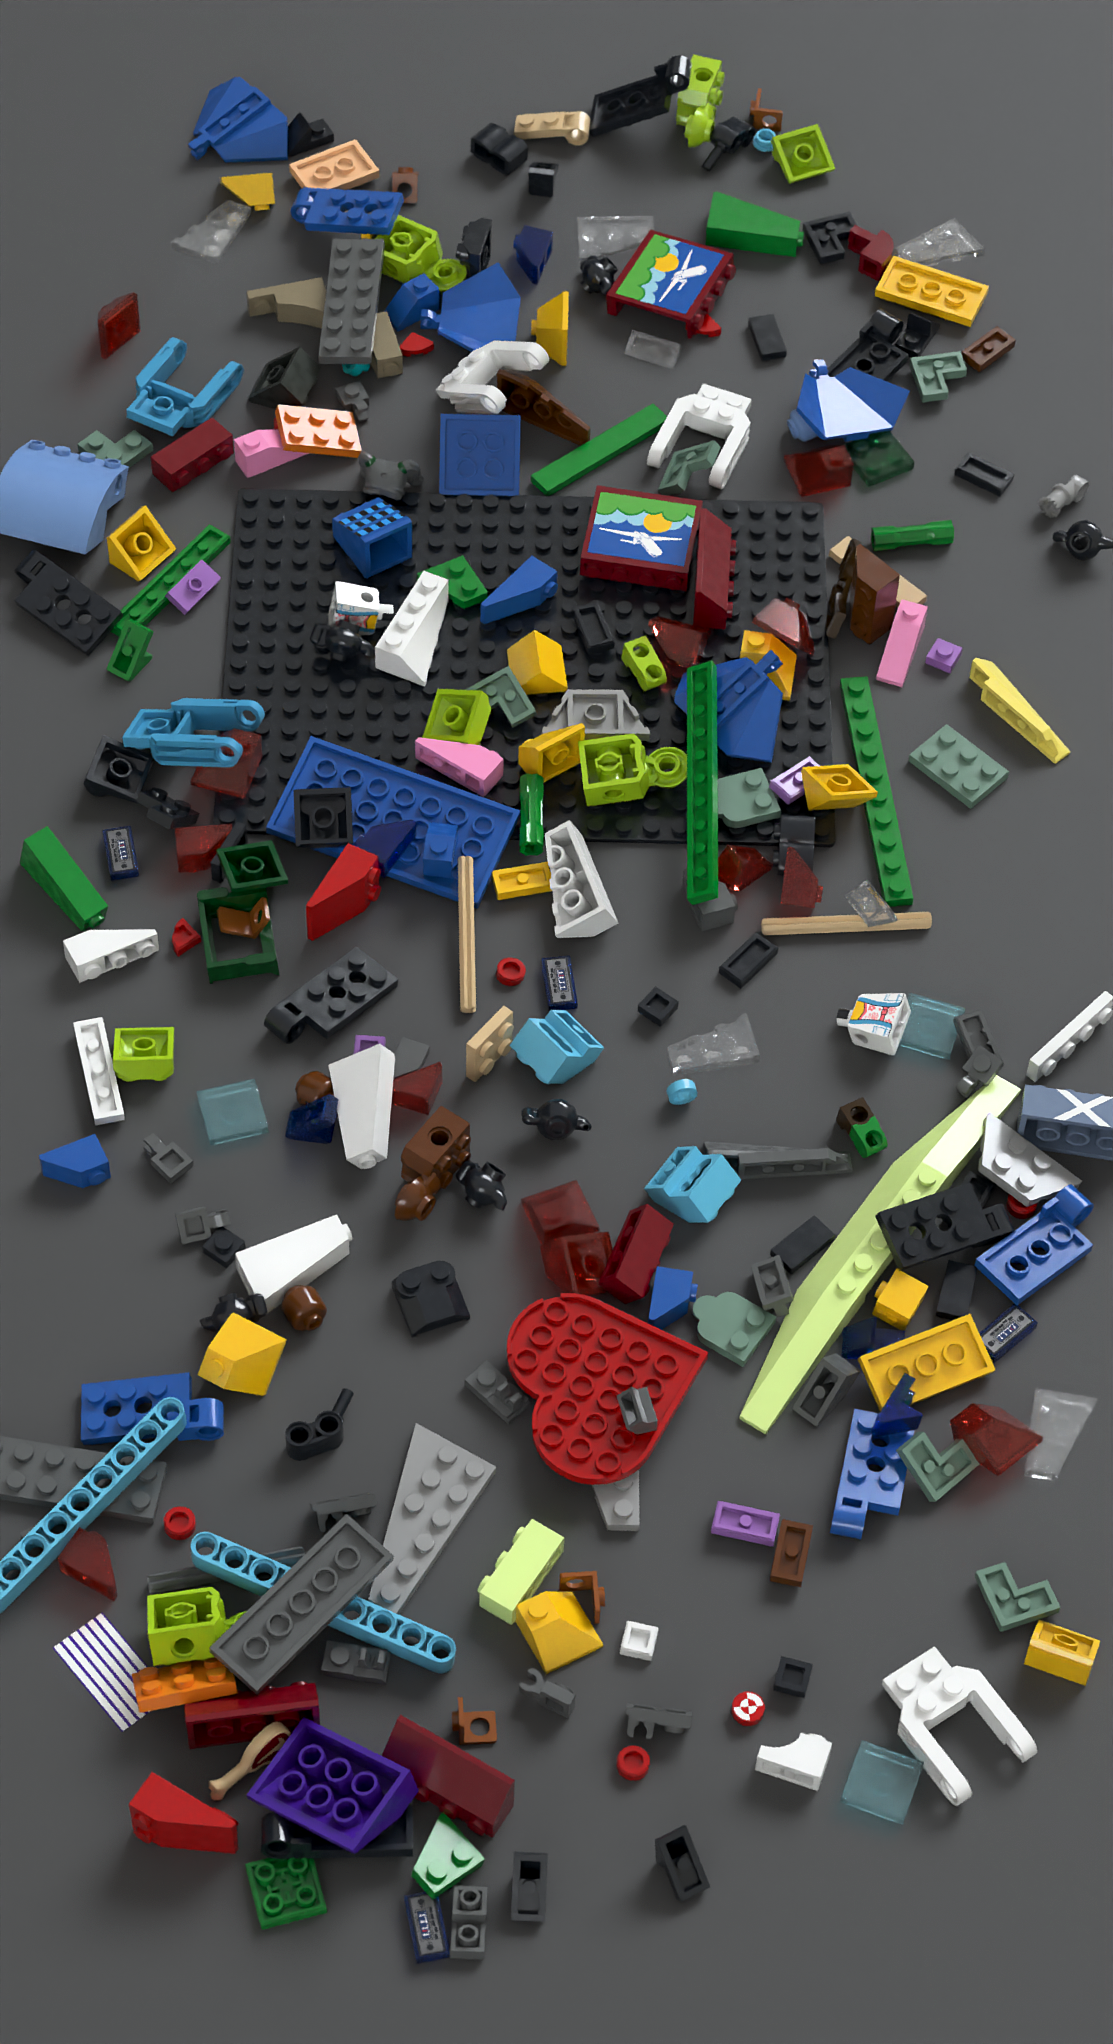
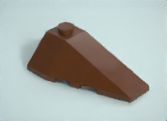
[497,369,591,446]

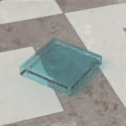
[899,992,966,1060]
[197,1079,269,1146]
[840,1740,924,1825]

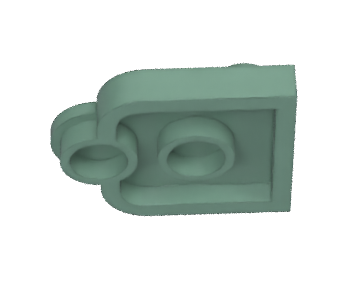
[718,768,781,828]
[693,1292,776,1367]

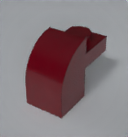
[847,225,894,282]

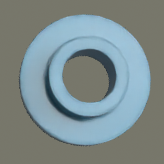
[753,129,776,152]

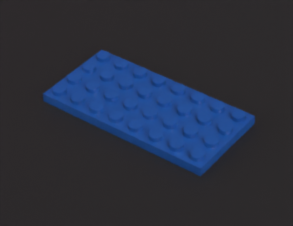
[266,736,520,909]

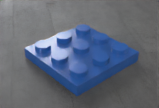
[439,414,521,496]

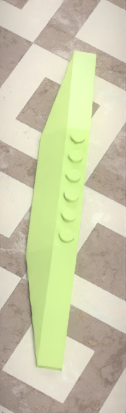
[740,1075,1021,1435]

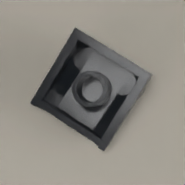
[456,218,492,279]
[83,735,154,803]
[293,787,353,849]
[392,1261,470,1338]

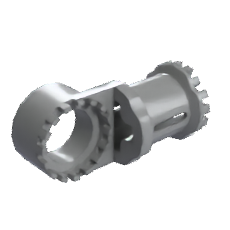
[1039,474,1089,518]

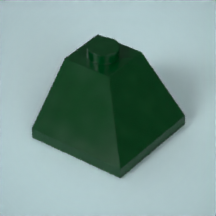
[216,840,288,893]

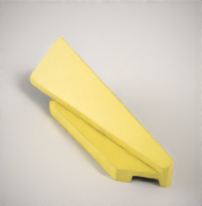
[969,658,1070,764]

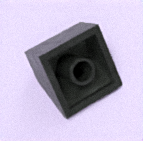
[248,347,321,409]

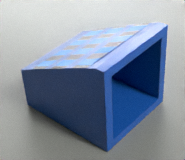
[332,497,412,578]

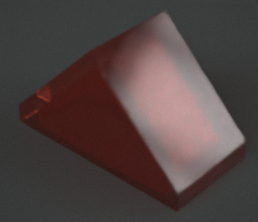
[391,1062,443,1115]

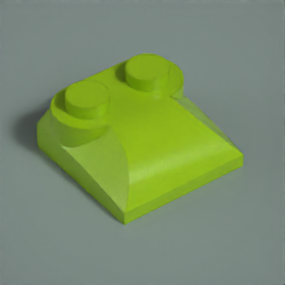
[771,124,836,184]
[422,689,491,745]
[113,1027,174,1082]

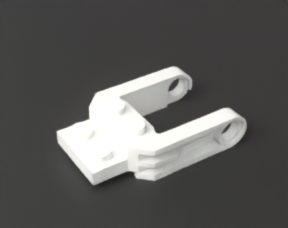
[436,341,550,415]
[647,383,752,489]
[882,1646,1037,1806]

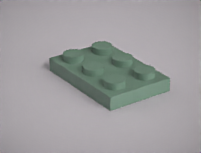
[909,724,1009,809]

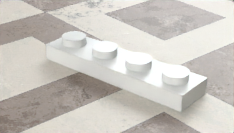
[1026,991,1113,1082]
[73,1017,125,1126]

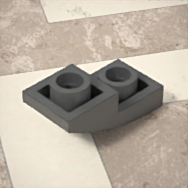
[450,1886,488,1960]

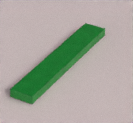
[531,403,667,496]
[110,524,231,637]

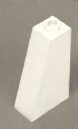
[328,1044,395,1169]
[235,1214,352,1314]

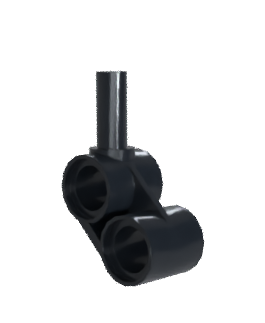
[702,116,756,172]
[285,1388,354,1461]

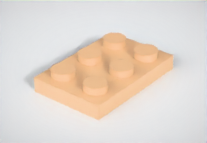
[289,139,379,190]

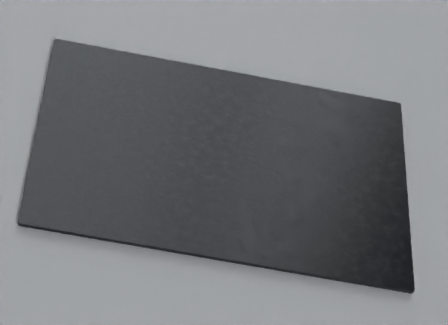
[213,488,836,847]

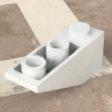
[63,929,159,983]

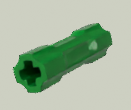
[870,520,954,551]
[519,773,544,856]

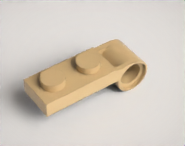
[514,111,590,145]

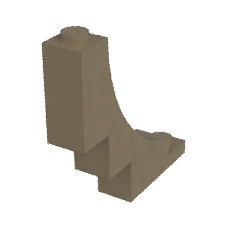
[246,277,403,378]

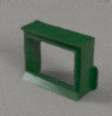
[197,887,280,984]

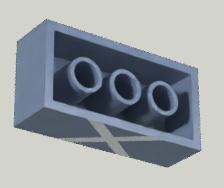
[1016,1084,1113,1161]

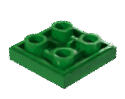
[245,1858,327,1930]

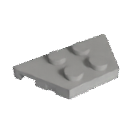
[542,690,650,741]
[978,1112,1082,1207]

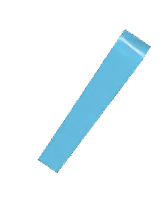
[0,1397,187,1614]
[191,1532,456,1673]

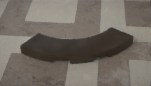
[825,538,862,639]

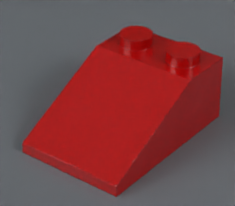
[306,843,381,941]
[129,1772,239,1854]

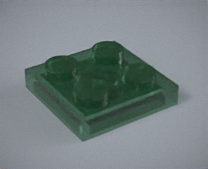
[841,431,915,487]

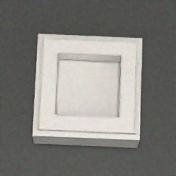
[620,1621,659,1661]

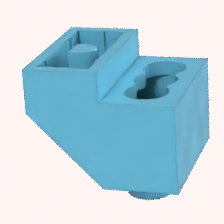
[509,1010,604,1084]
[644,1146,741,1223]

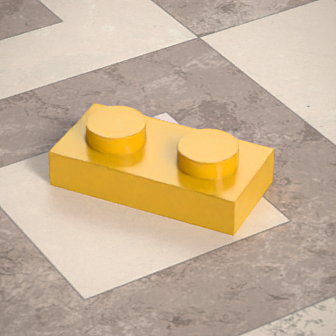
[492,861,552,900]

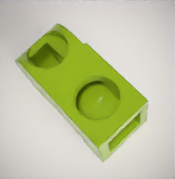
[621,635,667,691]

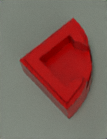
[685,313,722,337]
[399,332,434,357]
[172,918,201,957]

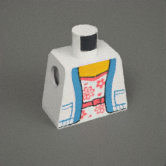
[328,581,394,635]
[837,993,911,1055]

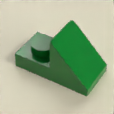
[106,619,154,682]

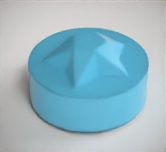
[666,1079,698,1105]

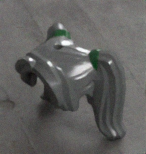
[358,452,424,500]

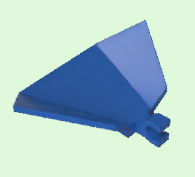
[188,77,288,163]
[420,262,521,352]
[796,359,910,442]
[674,650,783,763]

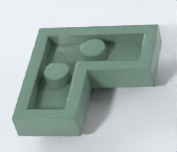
[909,351,967,403]
[77,430,153,469]
[658,440,721,496]
[466,666,537,728]
[896,1431,979,1502]
[975,1562,1061,1632]

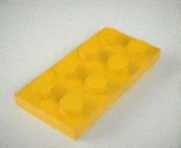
[875,256,989,327]
[857,1314,996,1415]

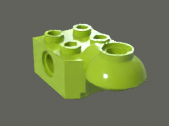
[676,54,725,148]
[375,215,467,295]
[578,733,687,807]
[147,1587,246,1666]

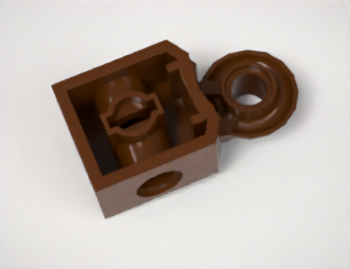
[395,1106,471,1221]

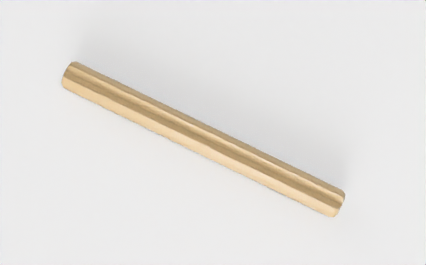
[458,856,476,1013]
[761,912,932,935]

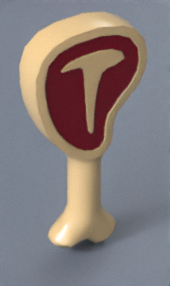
[208,1722,291,1800]

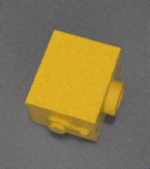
[872,1268,929,1332]

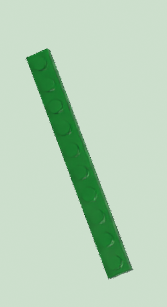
[687,661,718,905]
[840,676,914,907]

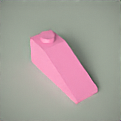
[234,430,309,478]
[876,599,928,687]
[415,737,504,797]

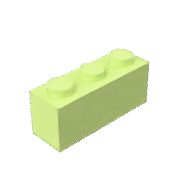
[478,1519,564,1625]

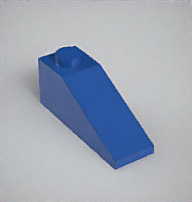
[480,556,558,624]

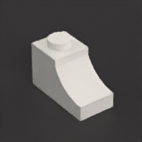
[755,1733,832,1791]

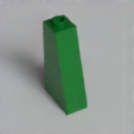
[705,191,804,257]
[19,826,108,931]

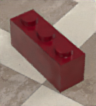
[151,417,234,492]
[598,1204,674,1304]

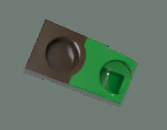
[836,1097,888,1158]

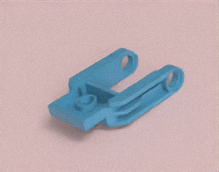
[127,337,244,436]
[122,698,265,767]

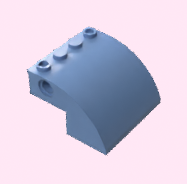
[0,440,129,554]

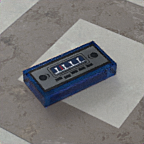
[102,826,139,881]
[541,955,578,1011]
[979,1304,1038,1363]
[404,1892,450,1964]

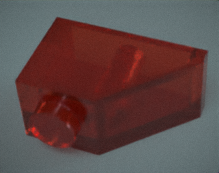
[175,824,232,873]
[718,845,773,891]
[780,847,823,908]
[58,1527,118,1601]

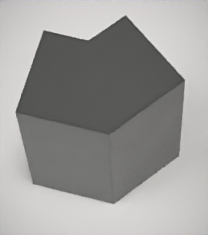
[617,1387,658,1434]

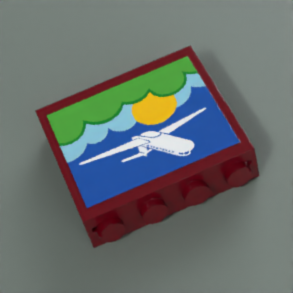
[606,229,736,339]
[580,485,703,591]

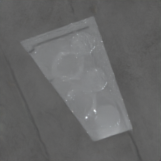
[577,216,654,265]
[893,218,985,266]
[667,1013,760,1076]
[1024,1388,1098,1481]

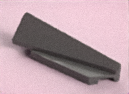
[704,1141,853,1179]

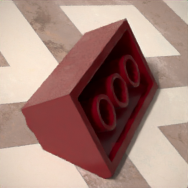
[693,508,736,629]
[184,1681,320,1749]
[381,1715,515,1838]

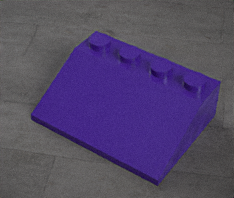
[246,1717,419,1854]

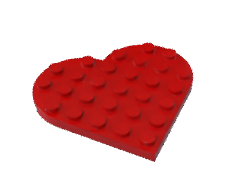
[507,1293,708,1485]

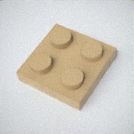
[466,1006,514,1082]

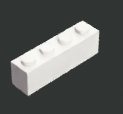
[375,571,448,687]
[545,820,619,938]

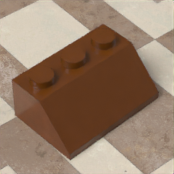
[849,544,900,645]

